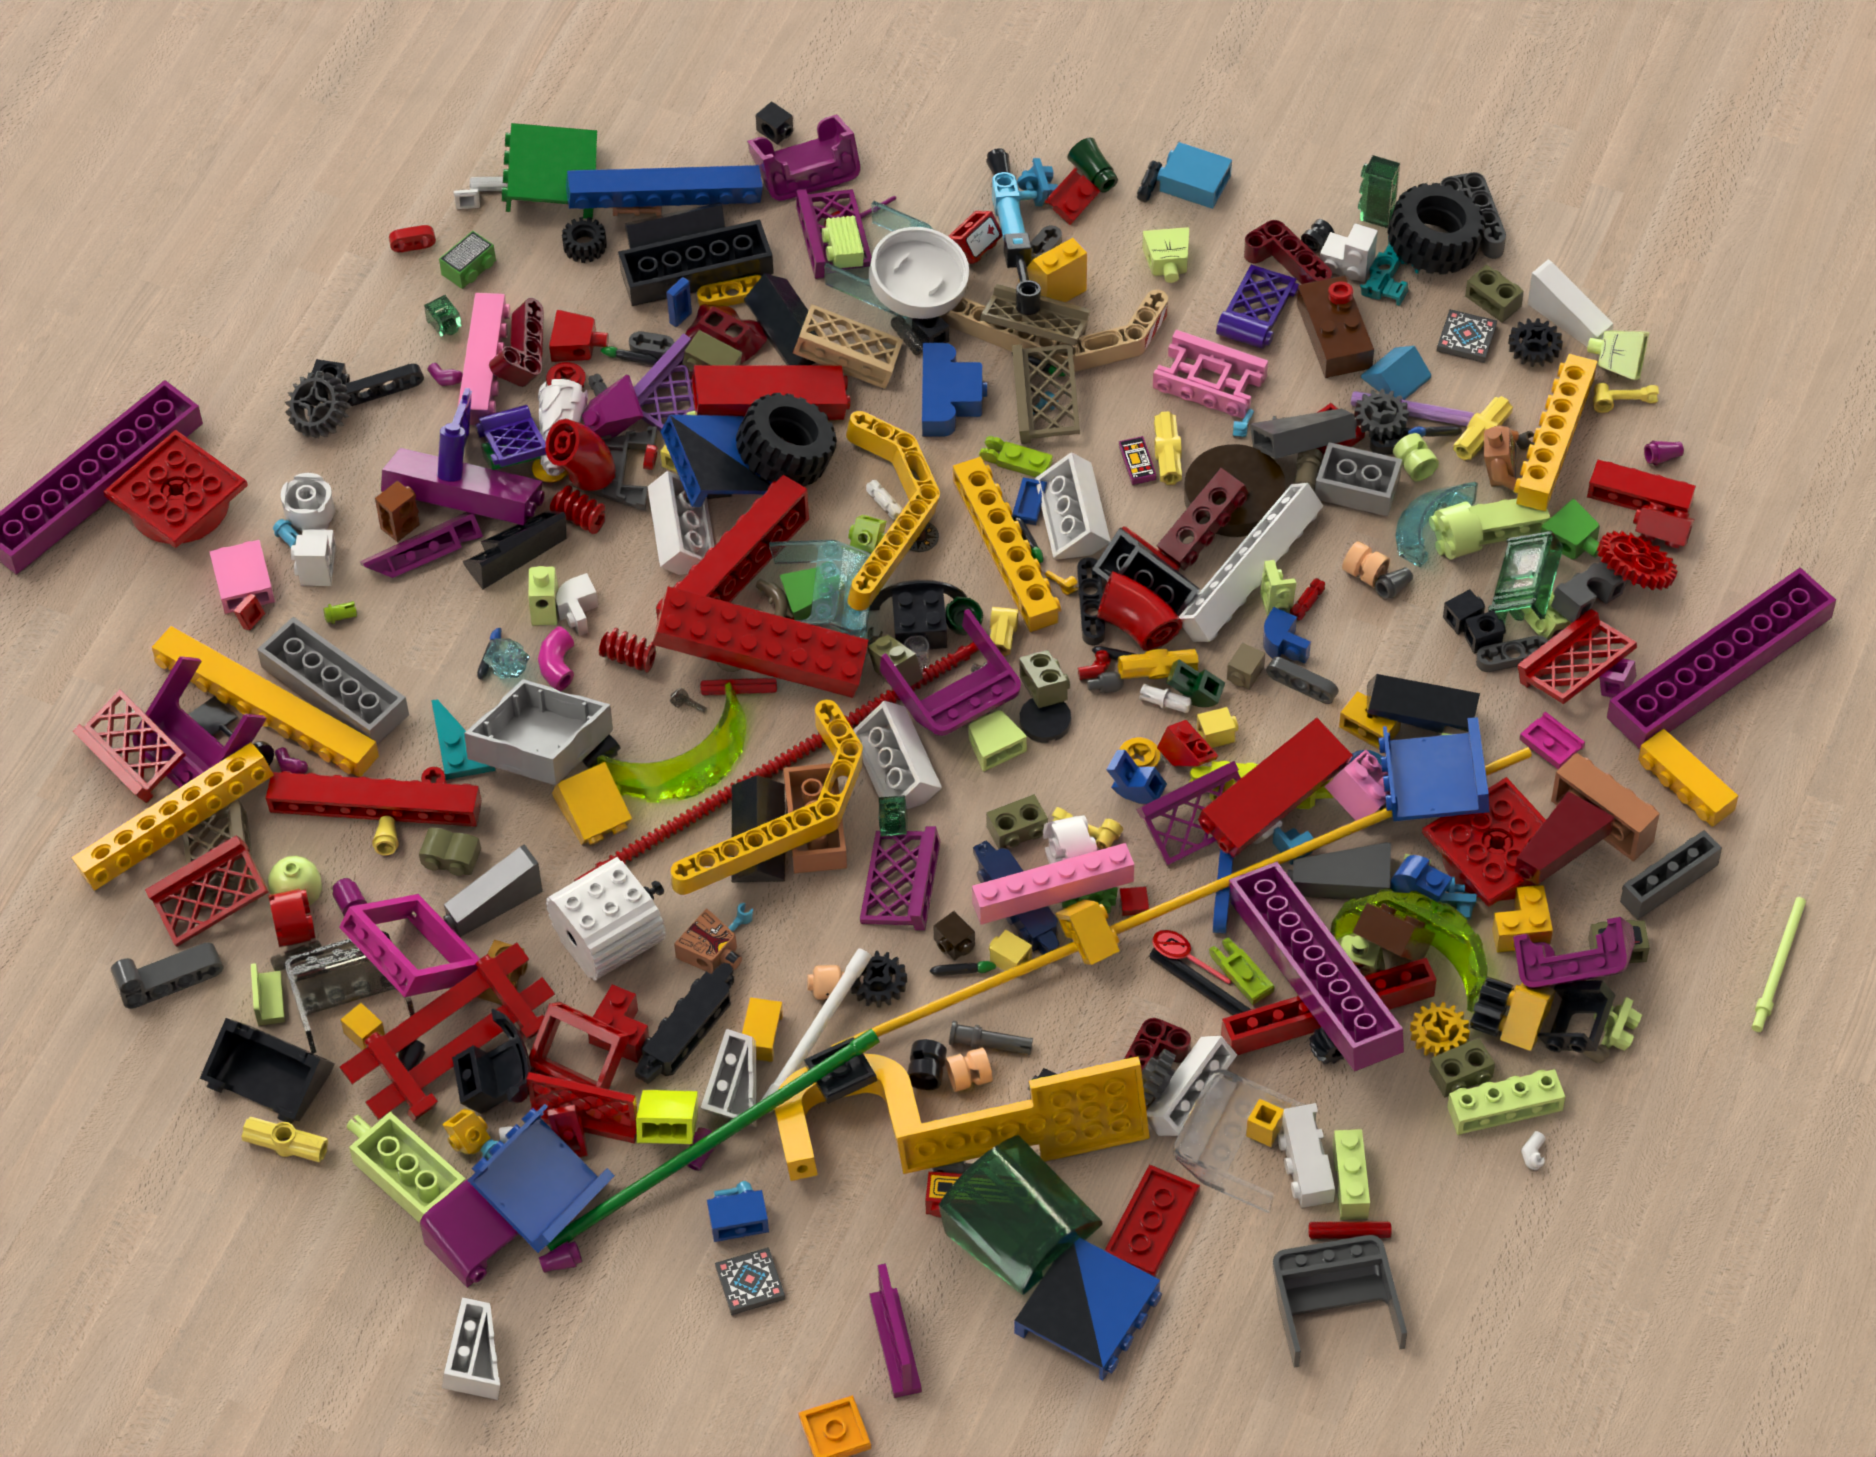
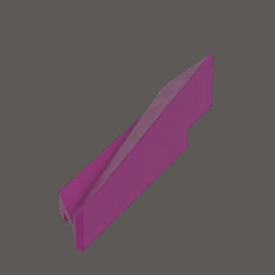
[360,512,483,578]

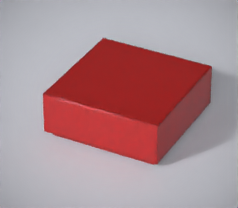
[234,594,266,631]
[1120,886,1149,916]

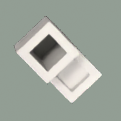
[556,573,598,636]

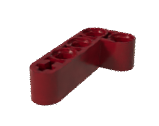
[1244,220,1332,284]
[489,298,544,387]
[1124,1018,1191,1071]

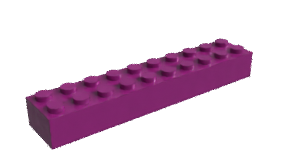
[0,380,203,575]
[1607,567,1836,749]
[1229,862,1404,1072]

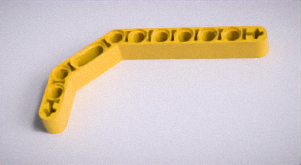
[846,411,940,611]
[670,700,863,895]

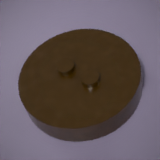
[1184,444,1286,537]

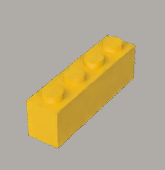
[1638,728,1738,827]

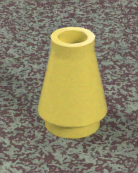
[372,816,399,856]

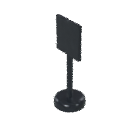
[188,696,274,766]

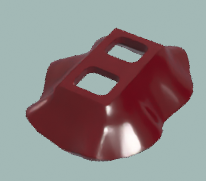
[685,304,767,364]

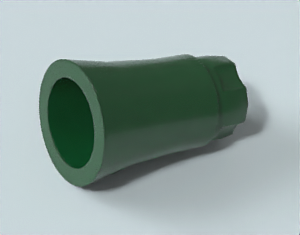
[1067,137,1118,193]

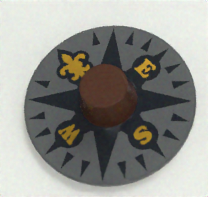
[909,522,939,552]

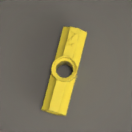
[1453,396,1513,461]
[1154,411,1182,485]
[241,1117,328,1163]

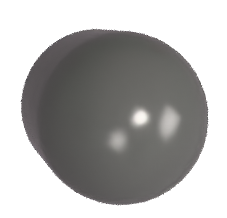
[1087,671,1124,693]

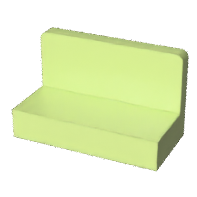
[251,963,285,1026]

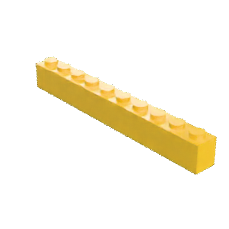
[152,626,379,777]

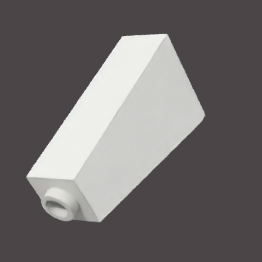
[1528,259,1613,347]

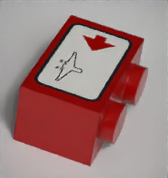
[948,211,1003,264]

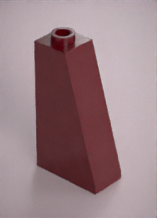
[1515,791,1614,885]

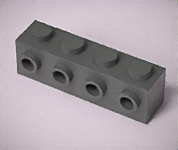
[1620,830,1722,920]

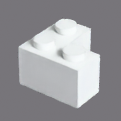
[1320,224,1378,283]
[291,530,336,586]

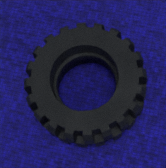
[1387,183,1486,275]
[736,393,837,487]

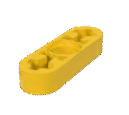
[697,275,762,306]

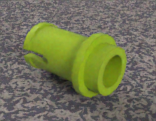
[323,601,357,624]

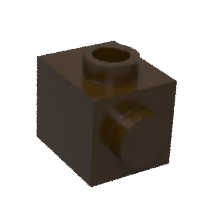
[933,911,975,960]

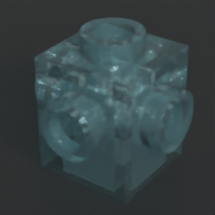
[483,639,530,679]

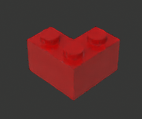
[588,984,649,1063]

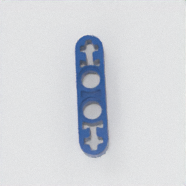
[1213,849,1233,934]

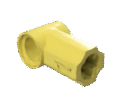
[990,607,1019,657]

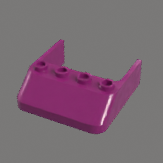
[880,609,1021,736]
[132,656,267,788]

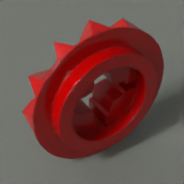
[546,362,586,388]

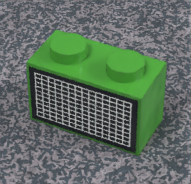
[439,231,496,289]

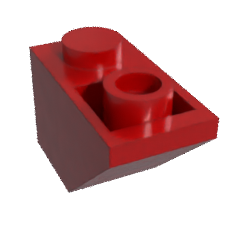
[1157,720,1218,766]

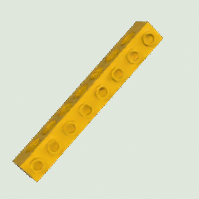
[1514,354,1598,512]
[953,456,1061,632]
[71,742,274,891]

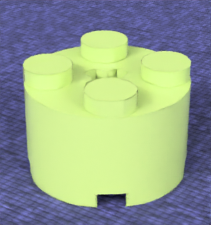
[1429,502,1483,559]

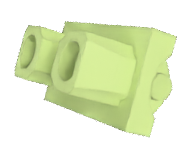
[1594,997,1642,1051]

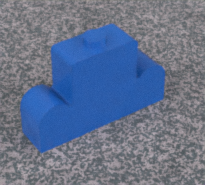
[922,343,987,437]

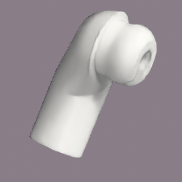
[1521,1131,1546,1170]

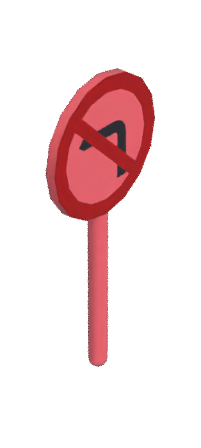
[1152,930,1231,984]

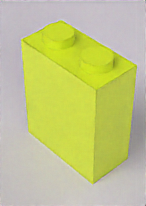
[636,1090,698,1144]

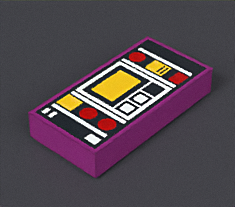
[1119,436,1156,485]

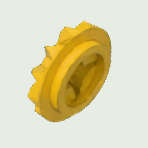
[1119,737,1160,767]

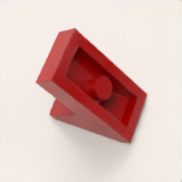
[548,1104,588,1157]

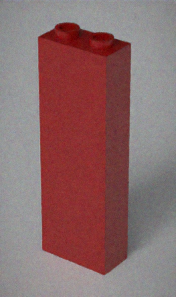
[691,365,851,420]
[1198,717,1353,858]

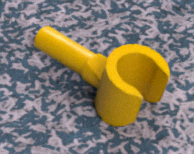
[1045,570,1078,595]

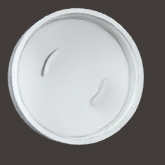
[869,227,969,319]

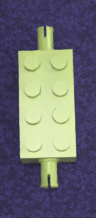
[347,1112,466,1223]

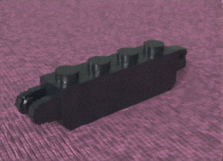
[635,963,734,1084]

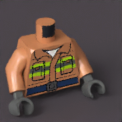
[1484,425,1534,494]

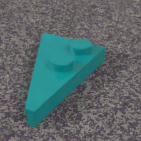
[431,699,496,780]

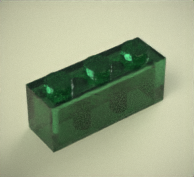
[1358,155,1400,228]

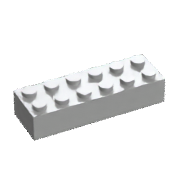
[257,617,409,744]

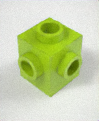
[848,515,887,556]

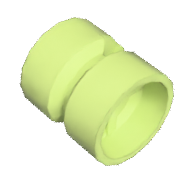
[1393,433,1439,481]

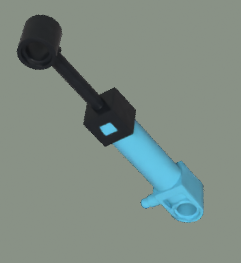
[992,172,1041,315]

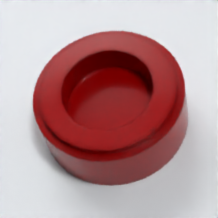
[1328,281,1353,305]
[643,444,658,470]

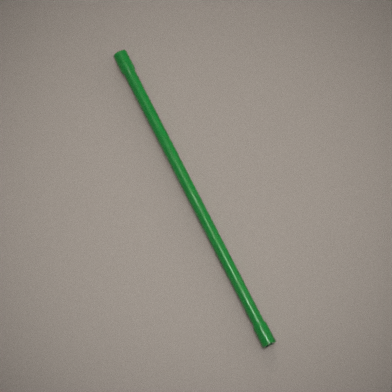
[547,1029,880,1251]

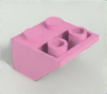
[1324,750,1390,821]

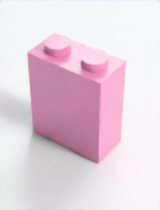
[209,540,275,614]

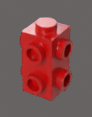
[1633,502,1695,548]

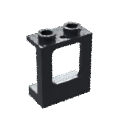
[1537,980,1616,1053]

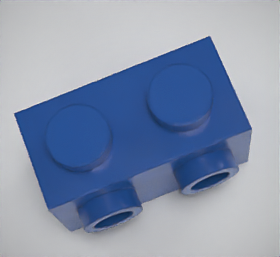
[707,1190,769,1242]

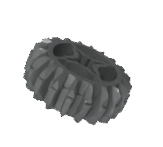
[285,371,352,439]

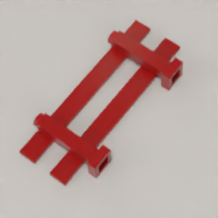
[339,942,555,1122]

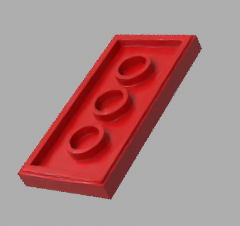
[1104,1164,1200,1277]

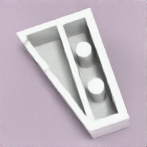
[701,1029,757,1128]
[1278,1103,1335,1208]
[442,1297,500,1400]

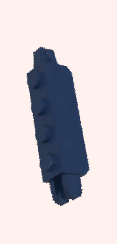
[973,840,1060,955]

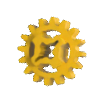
[1410,1002,1470,1057]

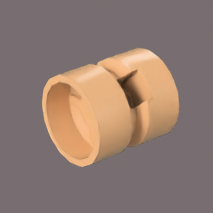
[1342,541,1390,587]
[945,1047,993,1092]

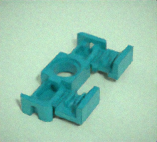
[1360,236,1421,306]

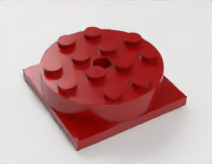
[103,430,248,548]
[1422,777,1546,907]

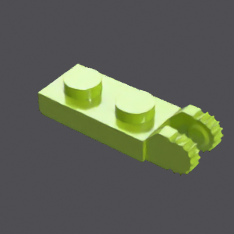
[979,436,1053,477]
[1209,937,1275,1005]

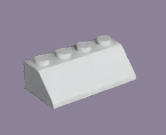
[1035,452,1111,560]
[648,471,715,575]
[853,701,942,815]

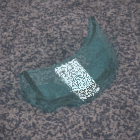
[1395,482,1478,568]

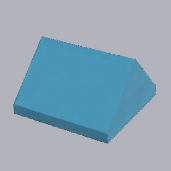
[1361,346,1431,400]

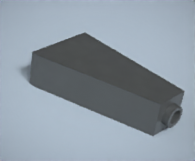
[1250,408,1357,459]
[1287,842,1391,902]
[443,844,543,937]

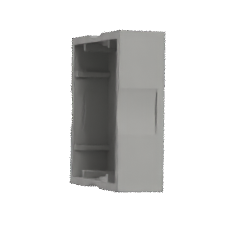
[464,679,613,785]

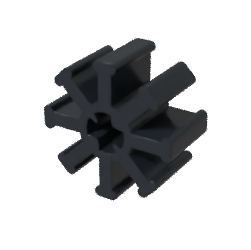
[1470,976,1514,1037]

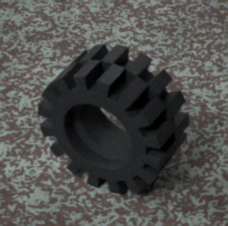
[562,217,607,263]

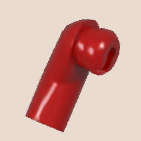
[1077,650,1111,680]

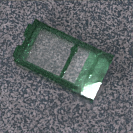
[1488,531,1564,624]

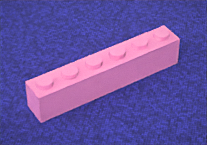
[458,293,510,425]
[972,843,1134,925]

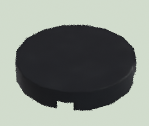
[1019,698,1071,743]

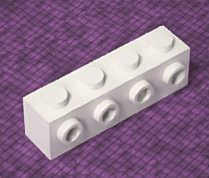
[1146,1036,1237,1136]

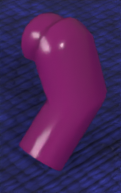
[427,363,463,386]
[274,747,308,774]

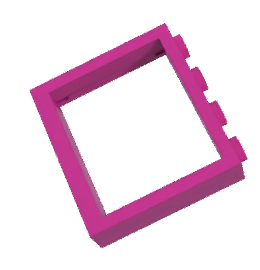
[339,894,480,997]

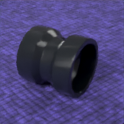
[1301,219,1335,253]

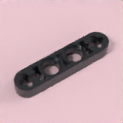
[328,363,424,407]
[1077,557,1105,646]

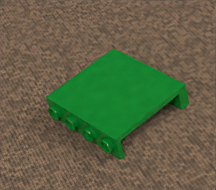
[501,123,597,219]

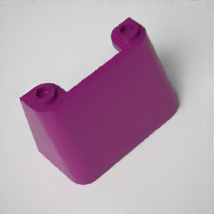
[747,114,861,201]
[1513,917,1635,989]
[420,1178,519,1288]

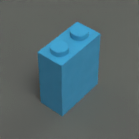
[1157,142,1232,209]

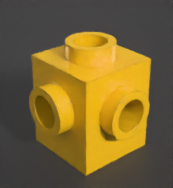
[442,1109,491,1154]

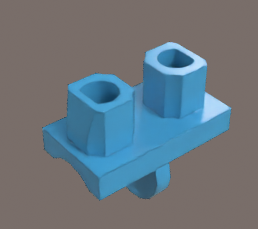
[1017,158,1058,207]
[1426,877,1477,921]

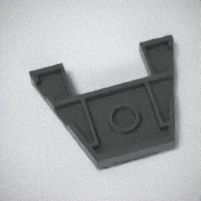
[573,426,657,510]

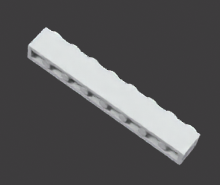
[1179,483,1323,642]

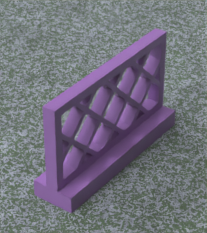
[634,333,694,431]

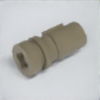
[1294,448,1323,492]

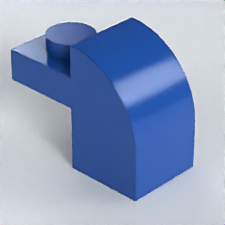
[1263,607,1311,664]
[1106,750,1167,804]
[1390,855,1452,902]

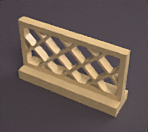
[793,304,903,389]

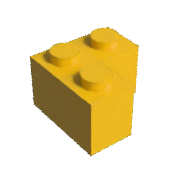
[1492,885,1553,953]
[1055,899,1120,965]
[1498,983,1556,1051]

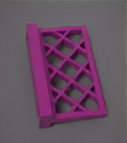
[796,189,872,279]
[1136,761,1241,866]
[860,826,941,931]
[869,1263,922,1398]

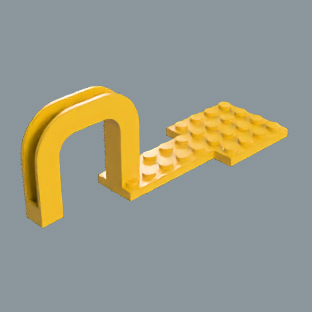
[775,1054,1150,1181]

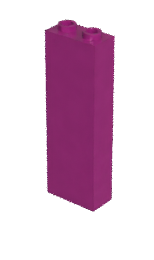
[381,448,545,525]

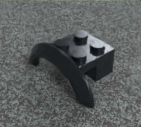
[867,580,967,651]
[452,1009,531,1114]

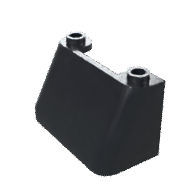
[200,1018,335,1124]

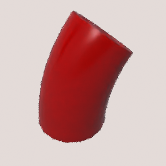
[545,418,616,491]
[1097,571,1183,651]

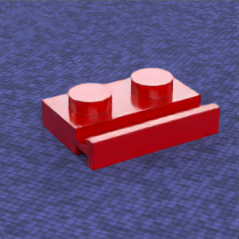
[1044,168,1100,225]

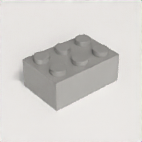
[1315,442,1402,516]

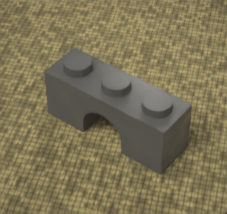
[1551,562,1628,623]

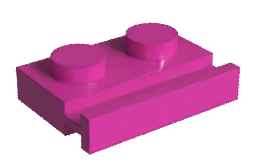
[1519,711,1585,769]

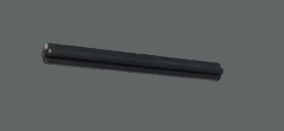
[1149,947,1269,1026]

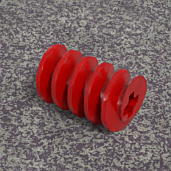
[549,485,605,534]
[599,628,656,673]

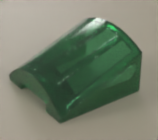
[939,1135,1103,1295]

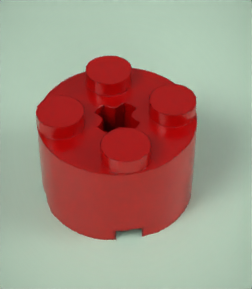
[268,889,316,948]

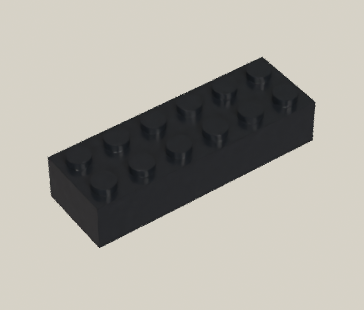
[618,219,774,306]

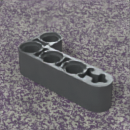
[1440,172,1506,259]
[111,943,224,1009]

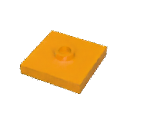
[798,1395,871,1457]

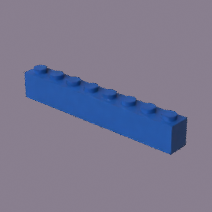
[566,165,763,209]

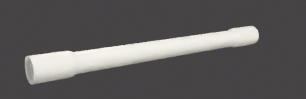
[761,948,872,1113]

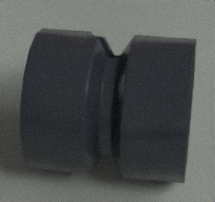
[907,1039,947,1091]

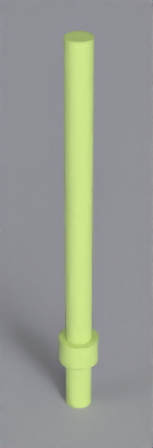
[1752,897,1806,1032]

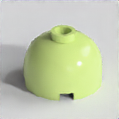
[268,856,322,906]

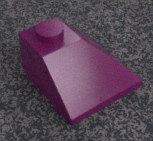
[582,374,644,438]

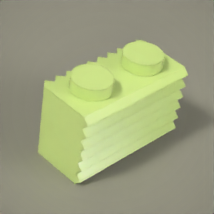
[822,215,864,269]

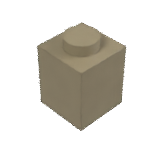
[1227,642,1265,690]

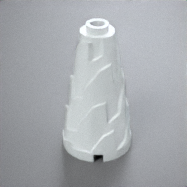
[538,379,588,476]

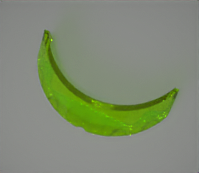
[597,682,746,803]
[1330,889,1488,1012]

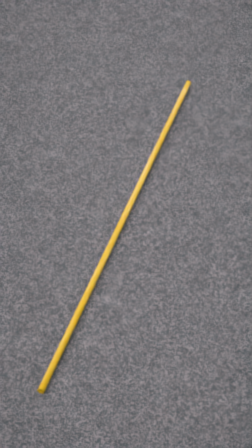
[831,747,1532,1047]

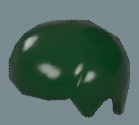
[945,597,983,635]

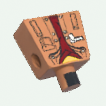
[674,909,742,974]

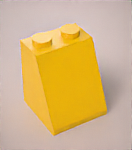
[1018,238,1087,302]
[552,762,632,846]

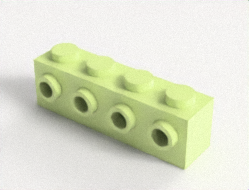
[1447,1069,1565,1135]

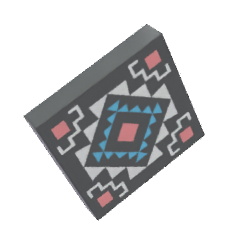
[1437,309,1497,363]
[715,1247,785,1315]

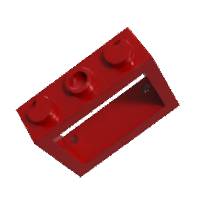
[529,1002,630,1098]

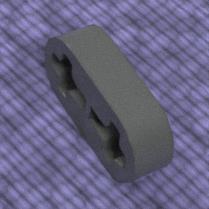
[1030,225,1062,261]
[629,331,675,360]

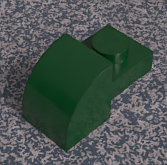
[1166,659,1225,707]

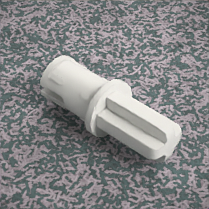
[1139,684,1192,713]

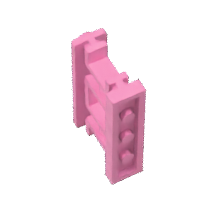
[1153,330,1268,419]

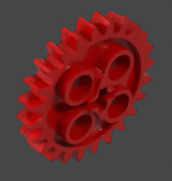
[1597,531,1678,591]

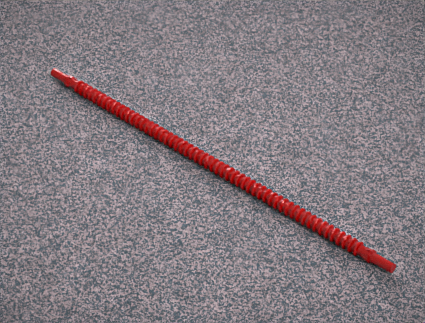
[574,642,979,882]

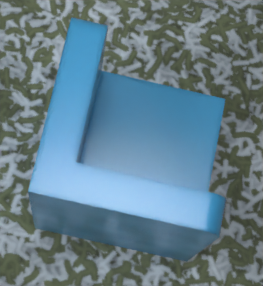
[1273,827,1314,865]

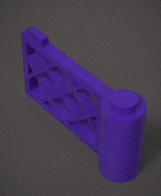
[1216,264,1299,349]
[437,388,472,482]
[475,404,546,467]

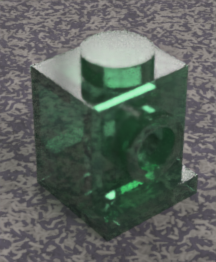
[424,295,462,337]
[878,795,908,836]

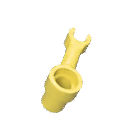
[1593,383,1659,413]
[1052,807,1123,850]

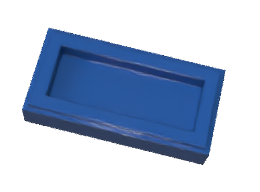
[666,277,692,327]
[1012,477,1047,525]

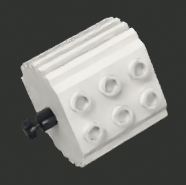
[546,857,666,981]

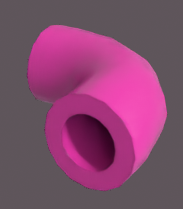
[538,626,574,692]

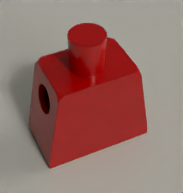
[549,310,609,362]

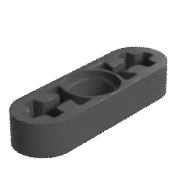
[1476,635,1548,672]
[1266,657,1339,704]

